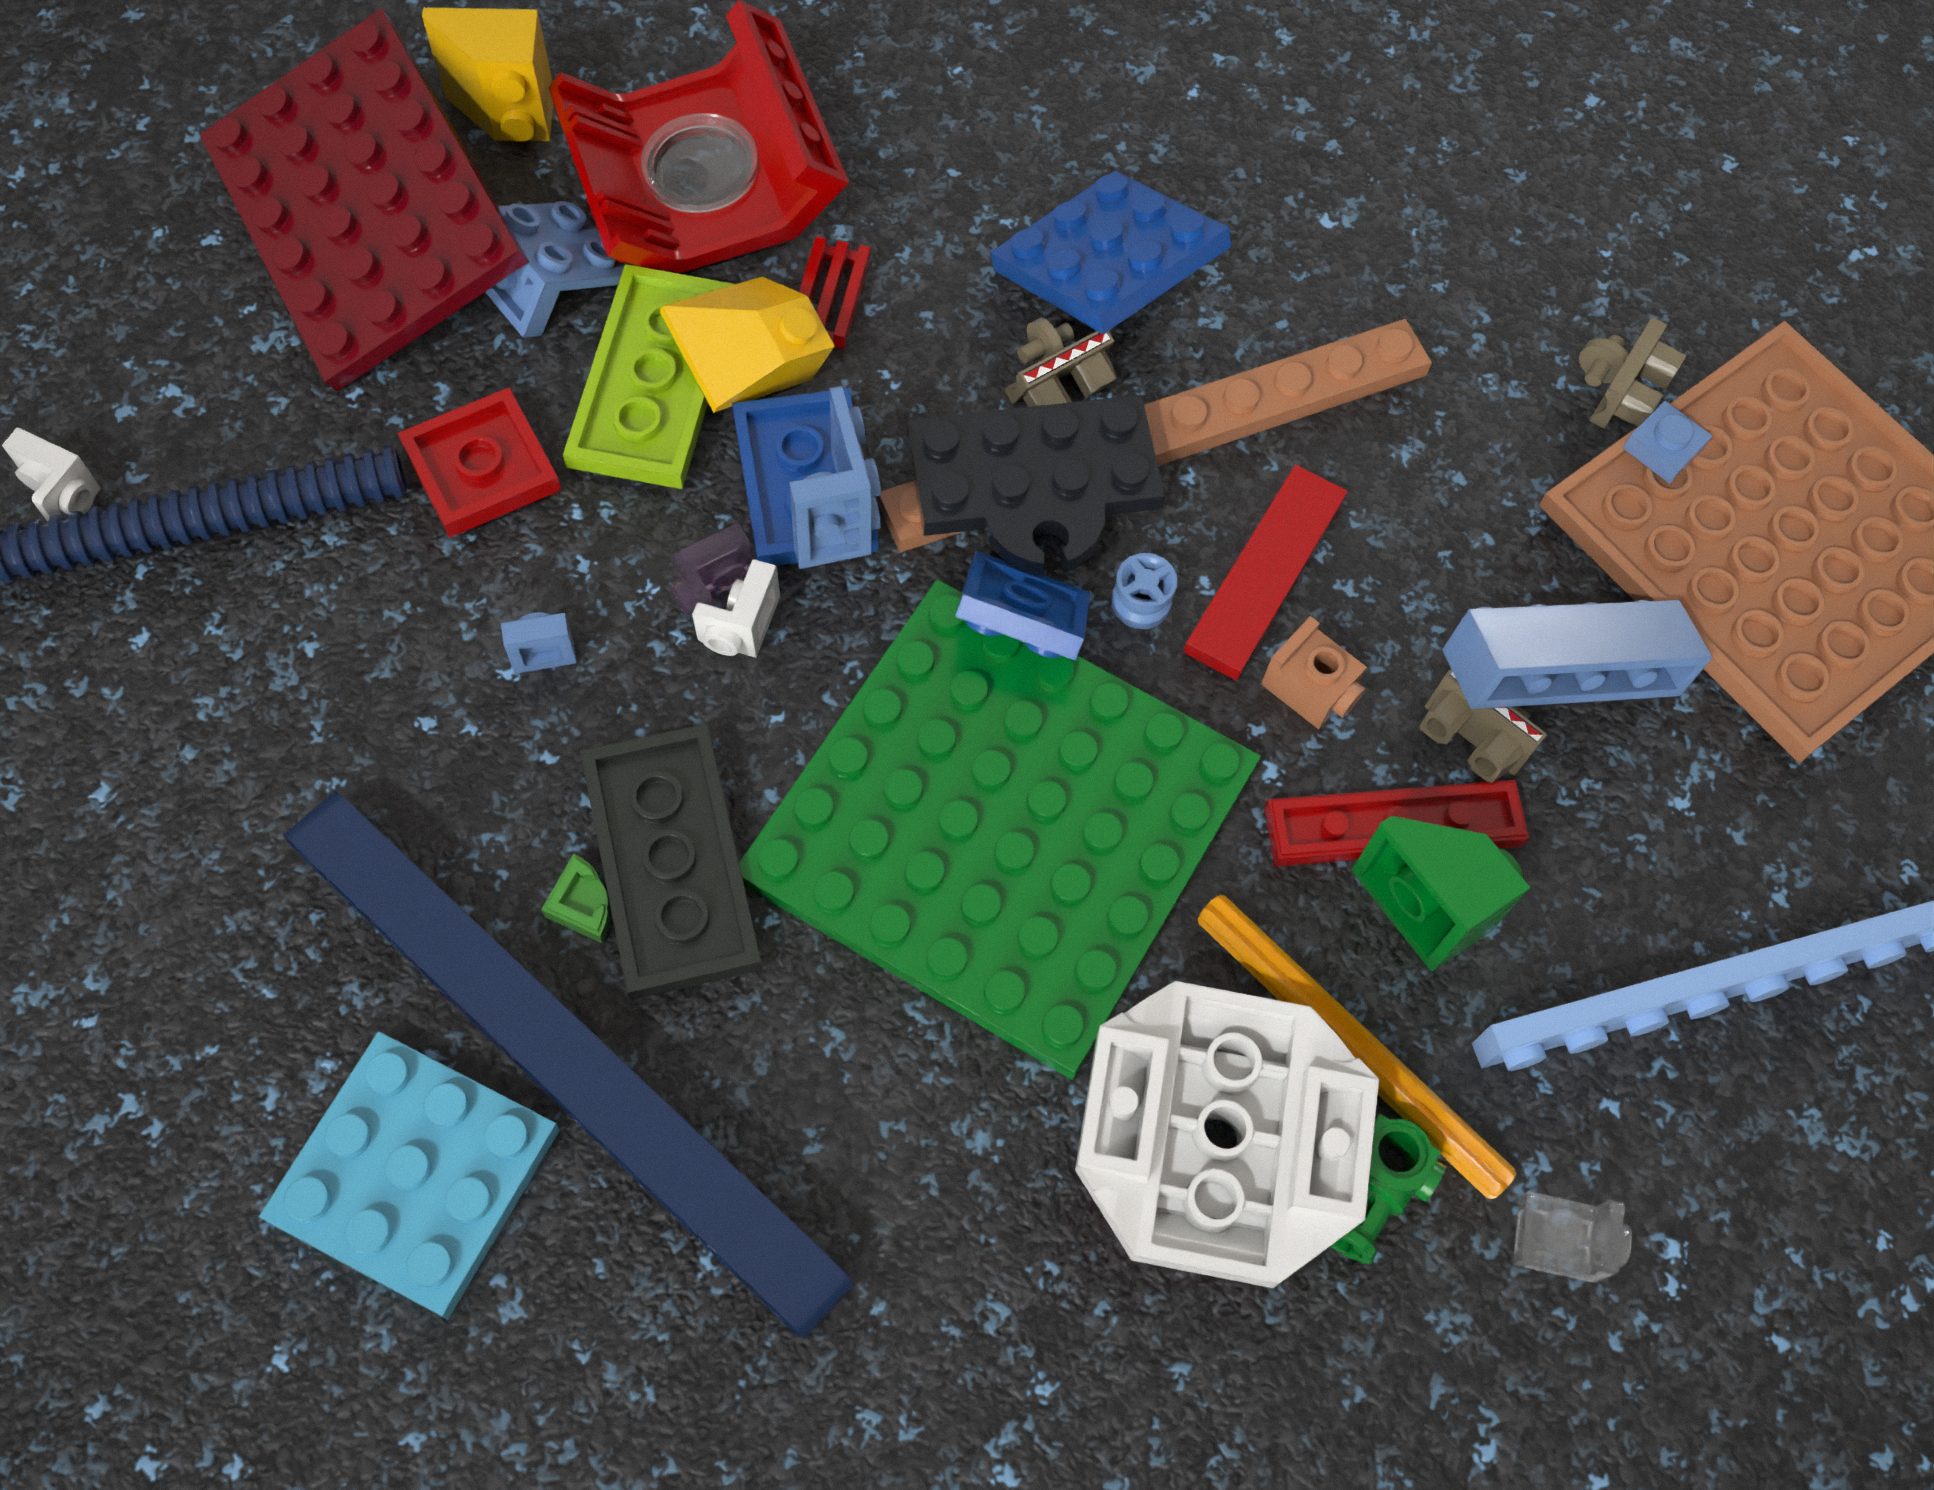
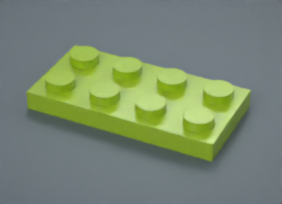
[563,264,735,489]

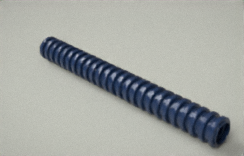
[0,445,407,583]

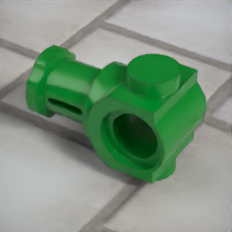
[1330,1113,1446,1264]

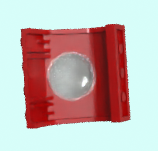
[548,0,849,274]

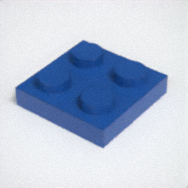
[955,551,1090,660]

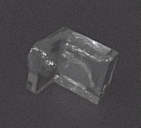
[1513,1191,1632,1283]

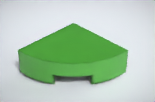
[541,854,611,944]

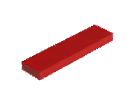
[1183,464,1348,681]
[1264,780,1529,867]

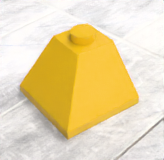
[660,277,835,413]

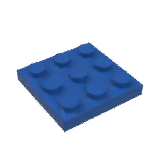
[990,170,1231,334]

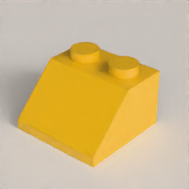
[422,8,553,142]

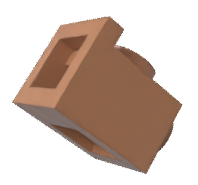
[1261,616,1367,729]

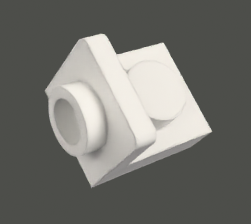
[2,427,101,522]
[692,559,780,658]

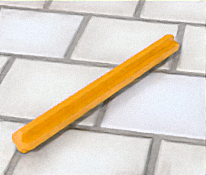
[1198,895,1517,1199]

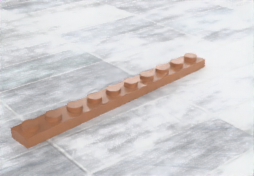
[878,319,1432,553]

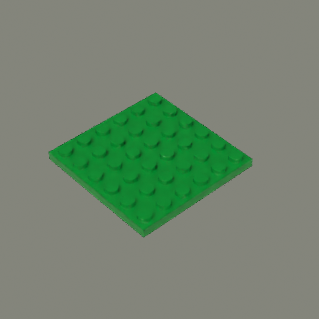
[739,579,1261,1080]

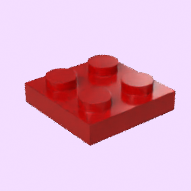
[397,387,561,538]

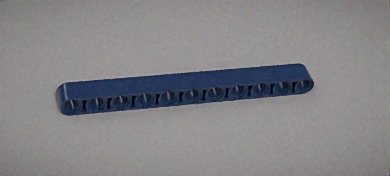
[283,791,854,1340]

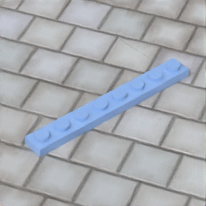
[1472,900,1934,1071]

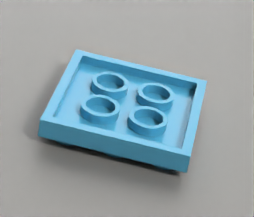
[259,1031,560,1320]

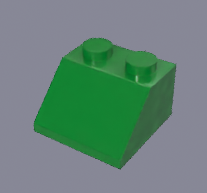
[1351,816,1531,972]

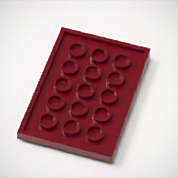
[200,8,529,392]

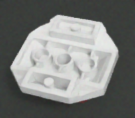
[1075,981,1379,1288]

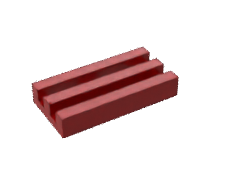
[799,236,871,349]

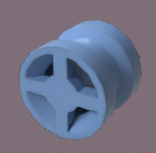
[1112,553,1177,629]

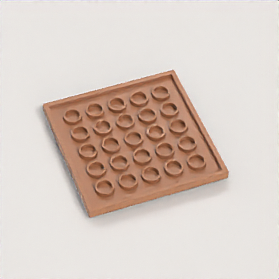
[1538,321,1934,764]

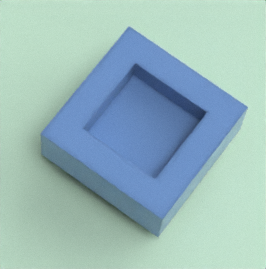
[1623,401,1712,484]
[501,612,577,674]

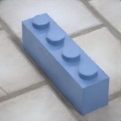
[1442,600,1713,709]

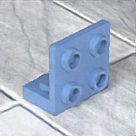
[485,201,626,338]
[789,386,881,569]

